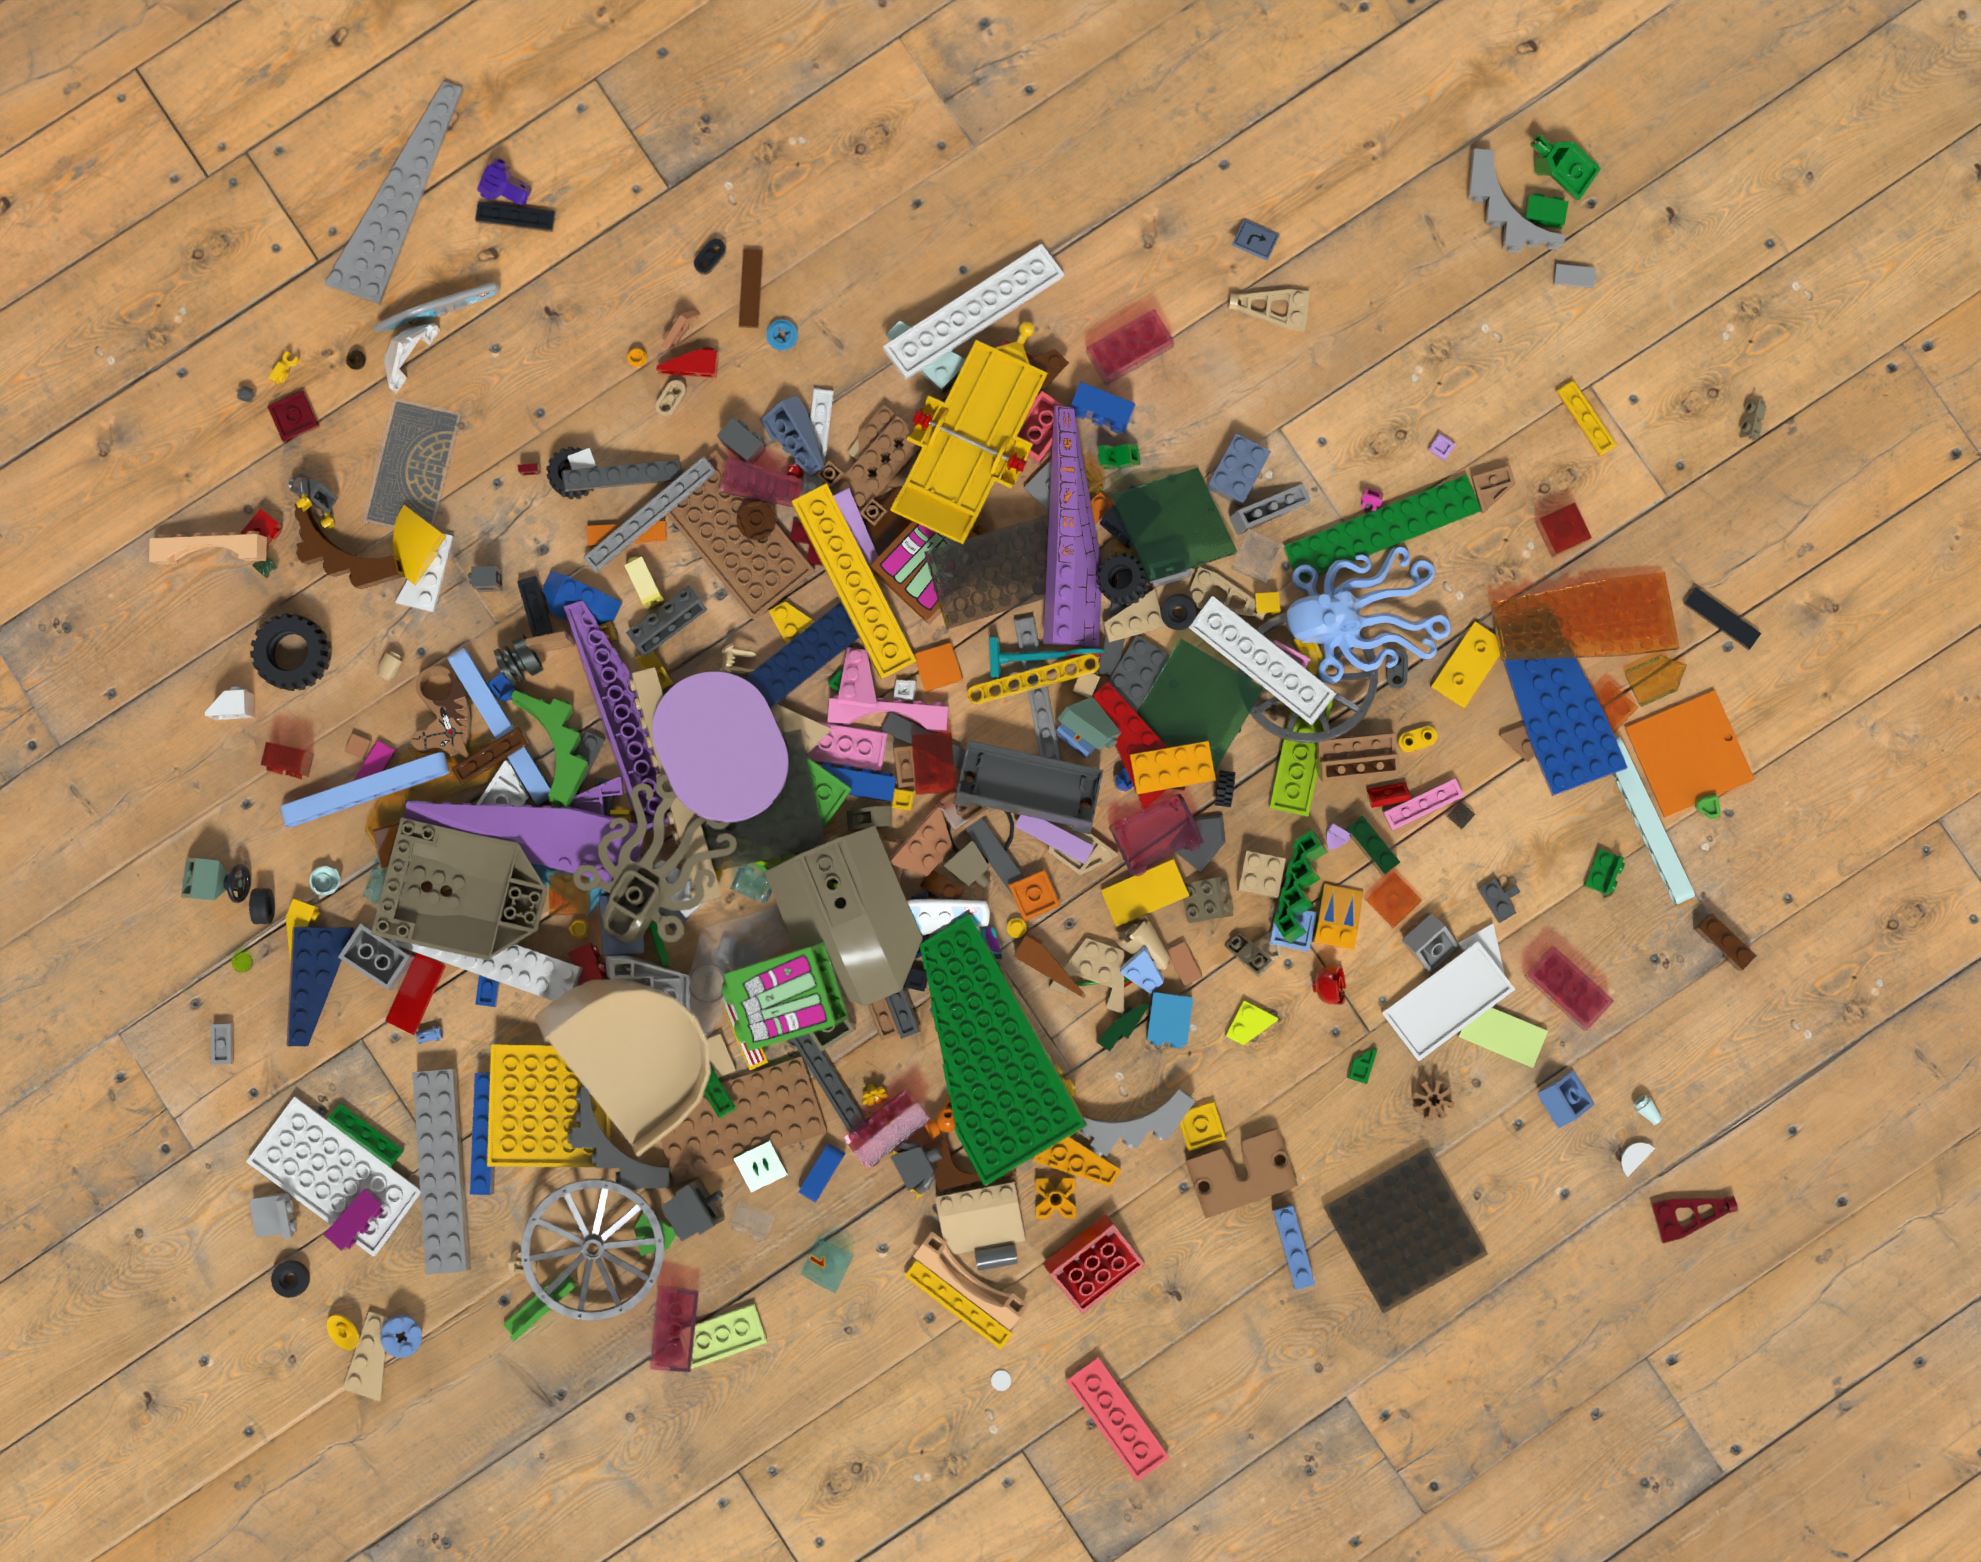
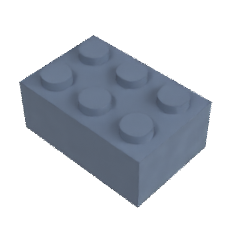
[1207,433,1271,507]

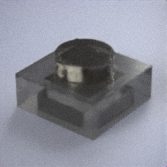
[1446,802,1475,830]

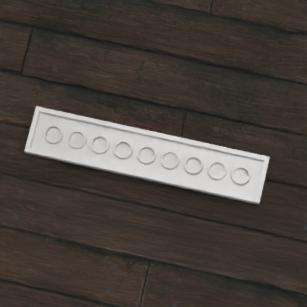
[883,244,1065,380]
[390,939,582,1001]

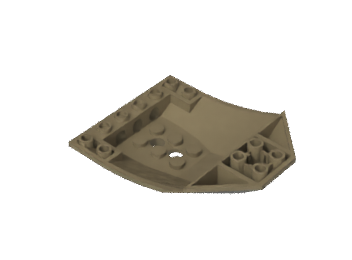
[371,818,547,960]
[764,826,923,1006]

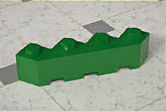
[1274,830,1328,943]

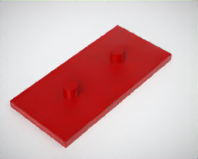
[385,953,446,1035]

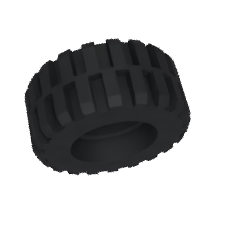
[250,613,331,691]

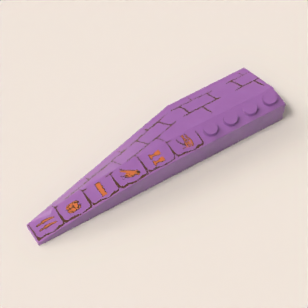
[1043,406,1102,648]

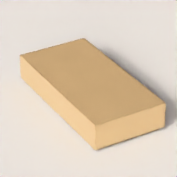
[707,1034,736,1078]

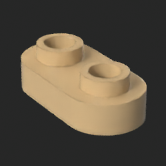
[656,380,686,417]

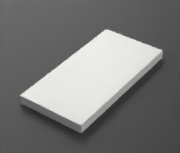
[1382,941,1515,1061]

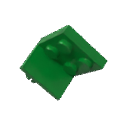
[1530,134,1601,200]

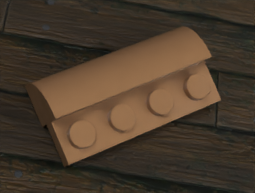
[1315,732,1400,782]

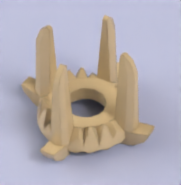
[720,643,756,675]

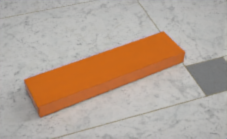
[587,521,667,546]

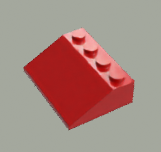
[1042,1214,1145,1314]

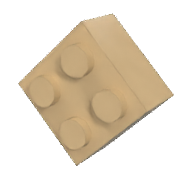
[1237,851,1286,899]

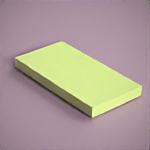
[1458,1007,1548,1068]
[678,1303,768,1369]

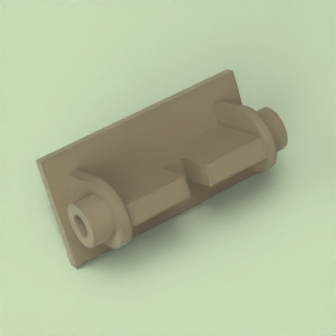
[1739,398,1767,440]

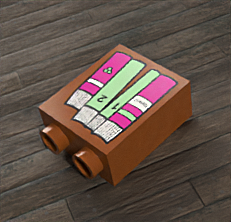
[870,521,996,625]

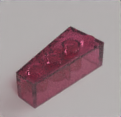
[719,456,802,508]

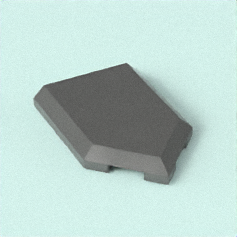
[1170,814,1226,873]

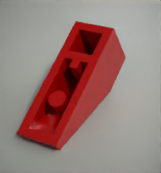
[656,347,719,378]

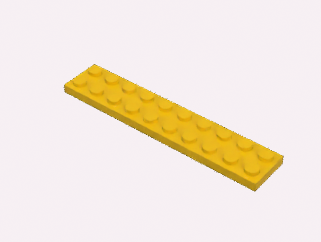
[791,483,916,679]

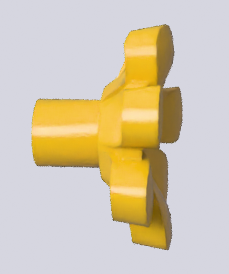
[862,1084,888,1106]

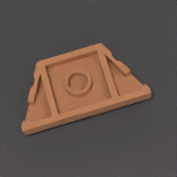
[889,806,953,876]

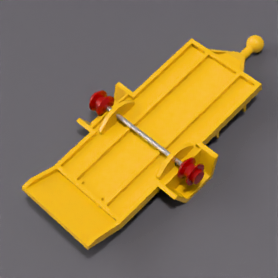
[890,322,1048,544]

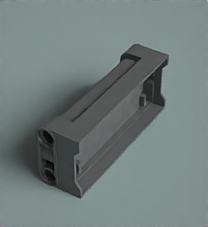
[953,740,1103,834]

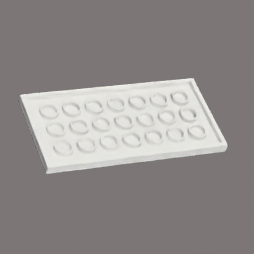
[246,1096,421,1257]

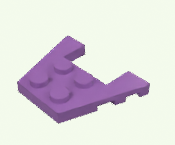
[570,776,624,816]

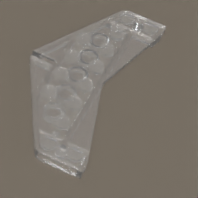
[681,906,793,1039]

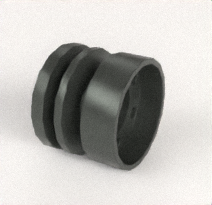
[494,634,544,687]

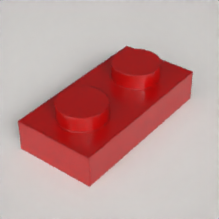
[1367,782,1411,808]

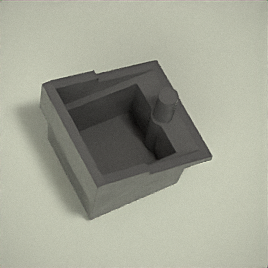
[661,1179,725,1242]

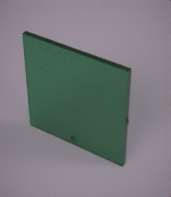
[1111,468,1237,582]
[1137,638,1264,773]

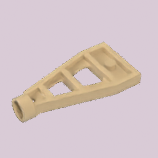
[1229,289,1310,332]
[1187,567,1265,621]

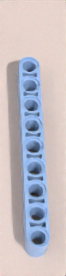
[447,647,551,806]
[280,752,450,827]

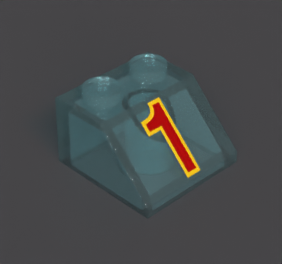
[801,1237,854,1293]

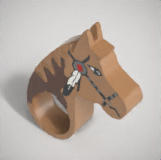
[411,666,471,758]

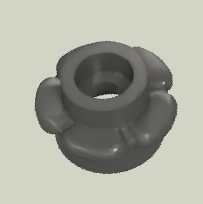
[236,386,256,402]

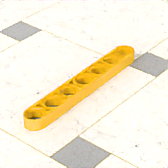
[967,654,1100,705]

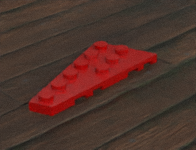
[1093,682,1168,810]

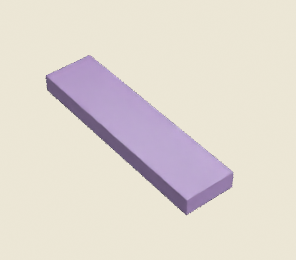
[833,488,878,566]
[1015,815,1094,864]

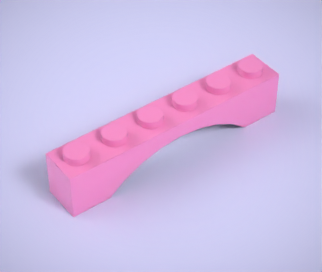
[828,695,949,732]

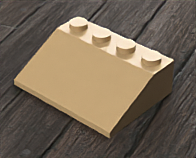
[935,1181,1026,1255]

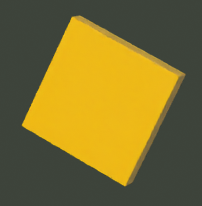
[1179,1101,1226,1152]

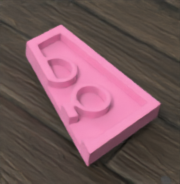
[838,648,877,708]

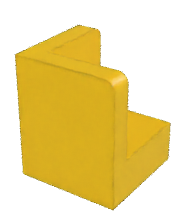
[1254,592,1281,615]

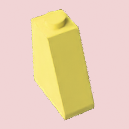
[624,556,665,610]

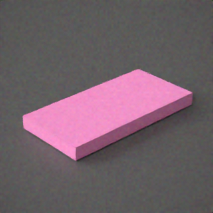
[807,721,888,772]

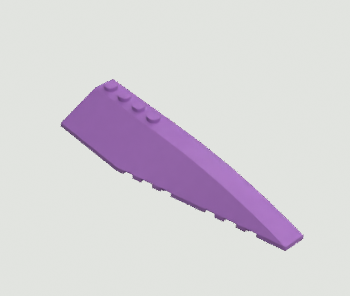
[404,801,644,882]

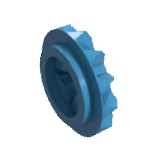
[766,320,798,351]

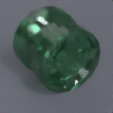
[252,556,278,578]

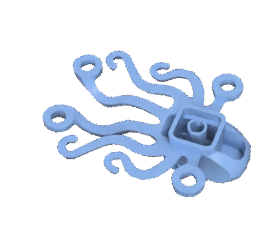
[1287,546,1451,684]

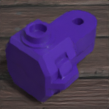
[477,158,532,205]

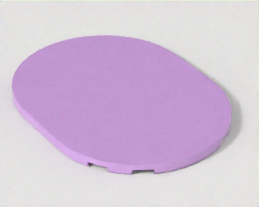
[652,672,789,822]

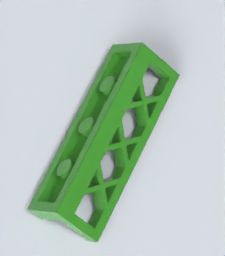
[503,1271,578,1341]

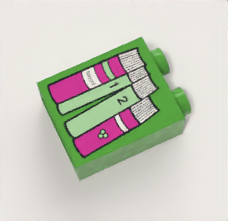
[722,942,849,1051]

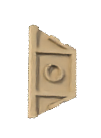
[1048,822,1119,876]

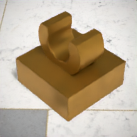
[598,621,618,643]

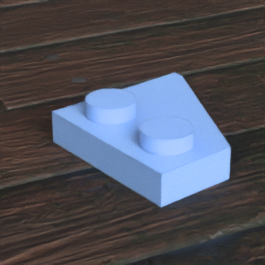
[1120,946,1164,994]

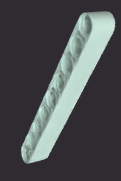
[1612,736,1695,905]

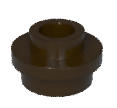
[346,350,366,370]

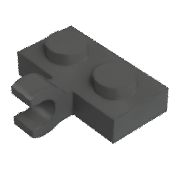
[1478,879,1520,923]

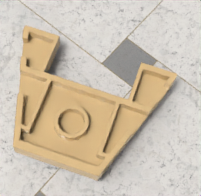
[1049,938,1124,1014]

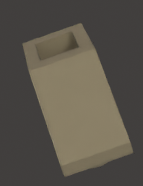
[1225,932,1274,977]

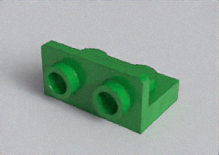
[1584,849,1625,895]

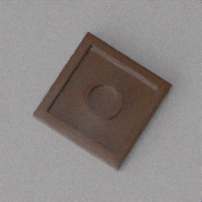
[372,823,399,869]

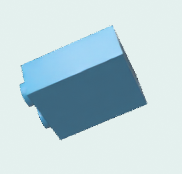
[1146,992,1193,1049]

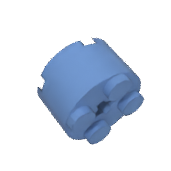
[380,1314,422,1358]

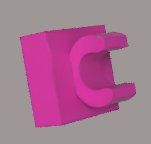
[1361,487,1384,511]

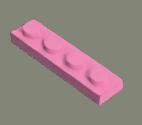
[1383,778,1464,831]

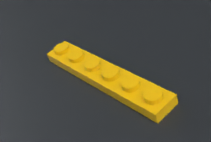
[905,1260,1013,1350]

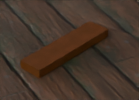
[739,249,763,328]
[451,727,529,785]

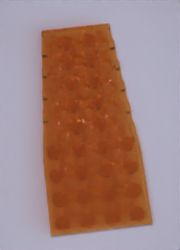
[1491,572,1680,660]

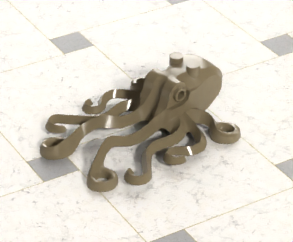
[573,774,737,943]

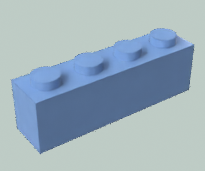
[1272,1205,1315,1290]

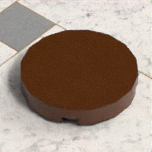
[736,501,776,541]

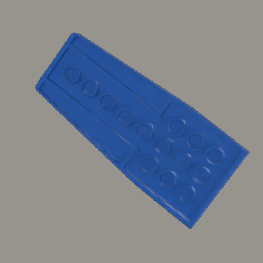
[1494,609,1628,796]

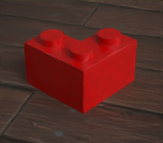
[568,943,607,985]

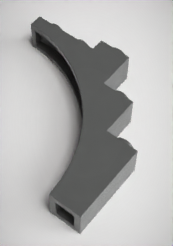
[567,1087,669,1188]

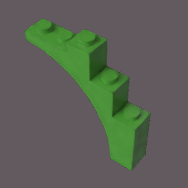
[511,690,589,807]

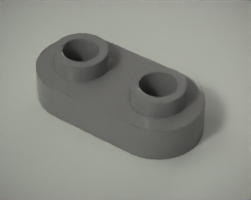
[1387,649,1408,689]

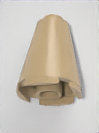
[1116,916,1170,971]

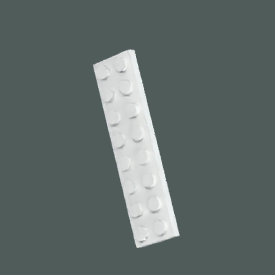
[1188,596,1337,725]

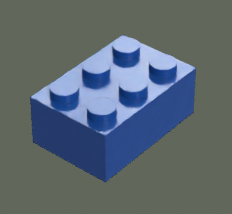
[1071,382,1135,434]

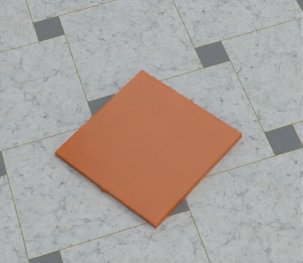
[1625,690,1755,818]

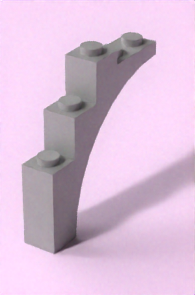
[1467,148,1565,253]
[1080,1088,1195,1157]

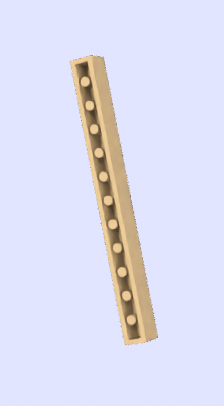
[628,667,721,904]

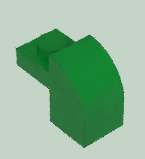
[1098,444,1141,470]

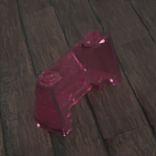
[1108,794,1204,876]

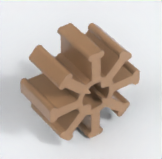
[1412,1080,1455,1120]

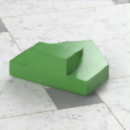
[634,1212,677,1256]

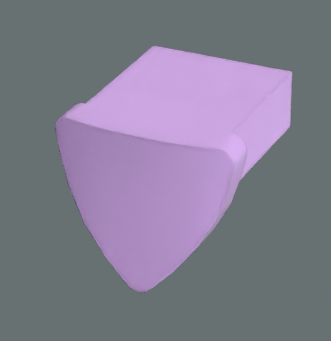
[1326,824,1350,850]

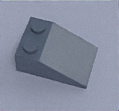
[599,896,644,956]

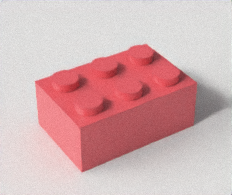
[1017,391,1064,466]

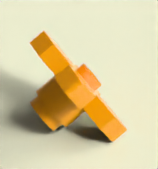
[1035,1178,1076,1219]

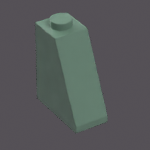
[1058,697,1121,750]

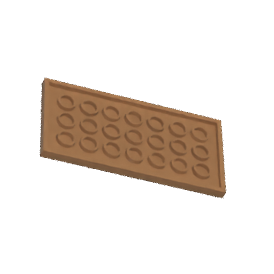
[667,450,815,621]
[660,1056,827,1184]

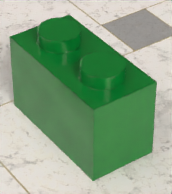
[1524,193,1569,229]

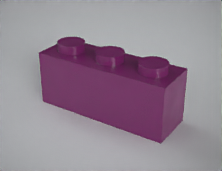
[324,1188,386,1251]

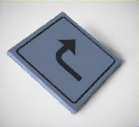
[1232,219,1280,261]

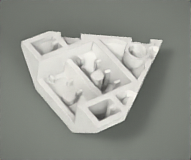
[384,323,440,394]

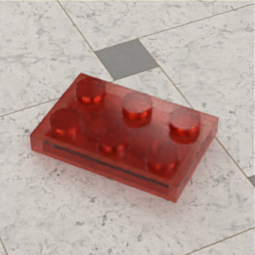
[911,732,956,795]

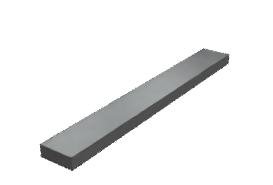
[583,456,717,573]
[1014,617,1061,761]

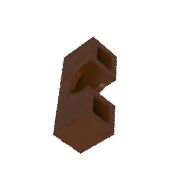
[1694,914,1757,971]

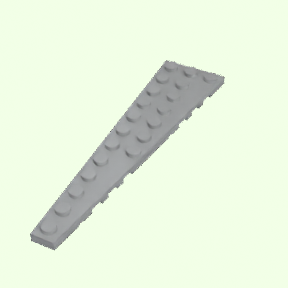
[324,81,463,305]

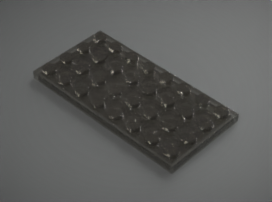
[924,514,1049,629]

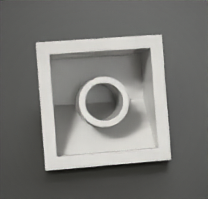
[205,687,255,720]

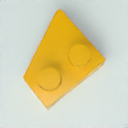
[768,601,815,644]

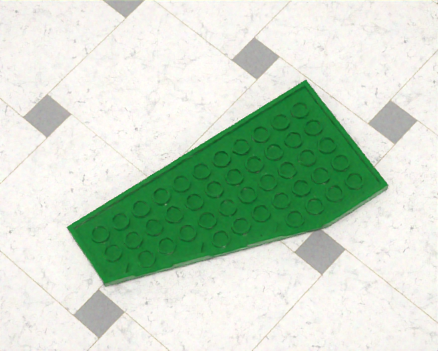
[920,914,1088,1186]

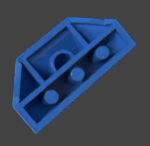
[543,570,622,625]

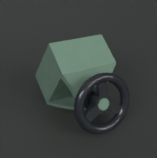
[181,858,251,903]

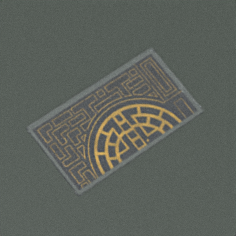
[362,397,462,529]

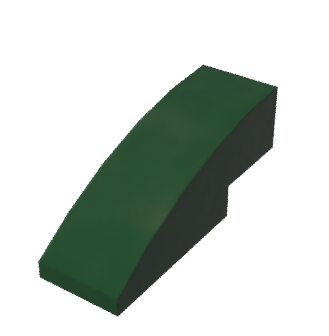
[1097,1003,1150,1051]

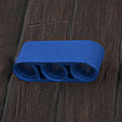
[798,1143,846,1203]

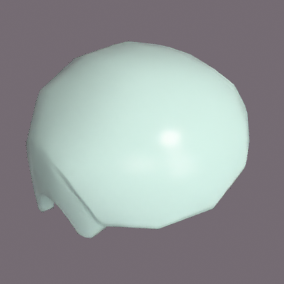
[309,865,341,896]

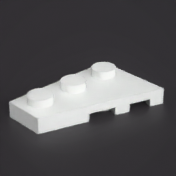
[1458,923,1505,975]

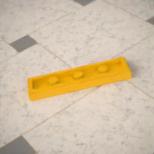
[1556,380,1617,457]

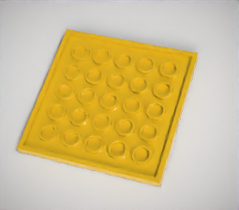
[487,1045,610,1167]

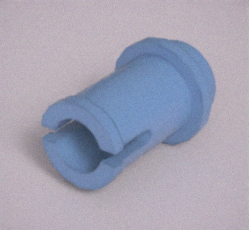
[416,1026,443,1044]

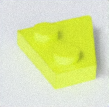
[1226,1001,1278,1045]

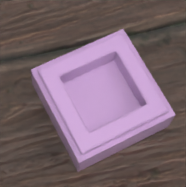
[1428,433,1456,461]

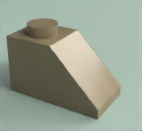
[846,806,892,831]

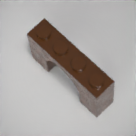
[927,1138,1017,1194]

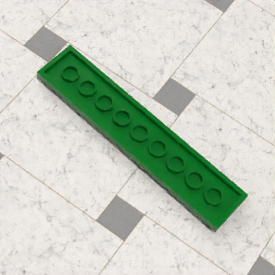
[1283,475,1481,582]

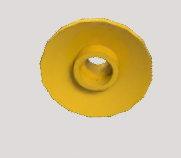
[326,1314,359,1350]

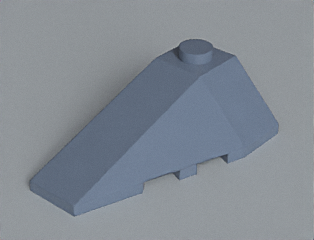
[760,395,824,477]

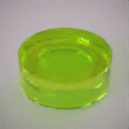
[232,952,253,972]

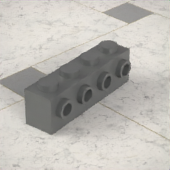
[626,585,708,657]

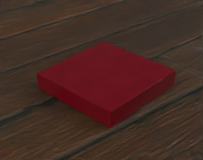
[267,390,320,442]

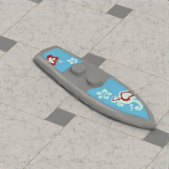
[374,282,500,332]

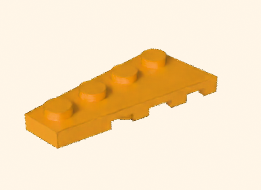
[1032,1137,1121,1187]

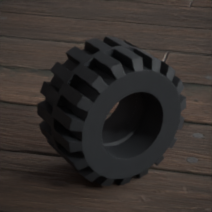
[546,447,597,499]
[1097,553,1150,606]

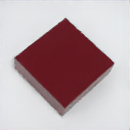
[518,463,541,476]

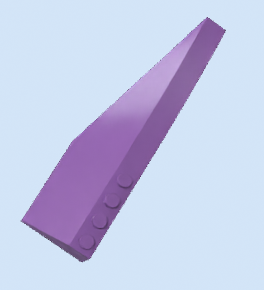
[564,601,669,832]

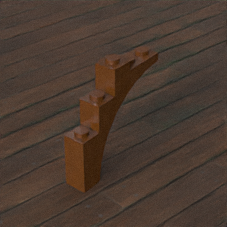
[294,503,405,590]

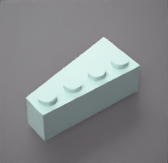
[886,321,966,394]

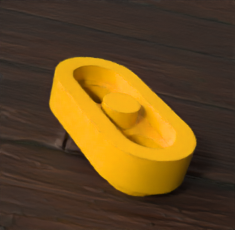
[1398,726,1437,753]

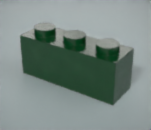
[1345,815,1400,876]

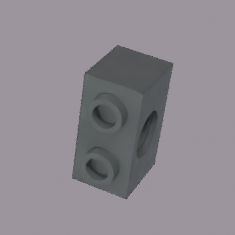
[468,566,503,592]

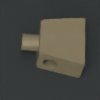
[943,839,991,889]

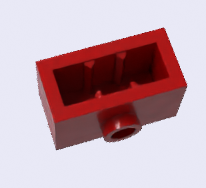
[240,509,283,551]

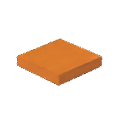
[913,643,963,692]
[1008,869,1061,921]

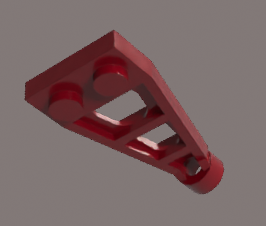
[1651,1196,1738,1243]

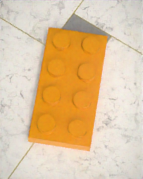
[1130,741,1216,794]

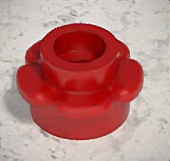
[785,463,804,481]

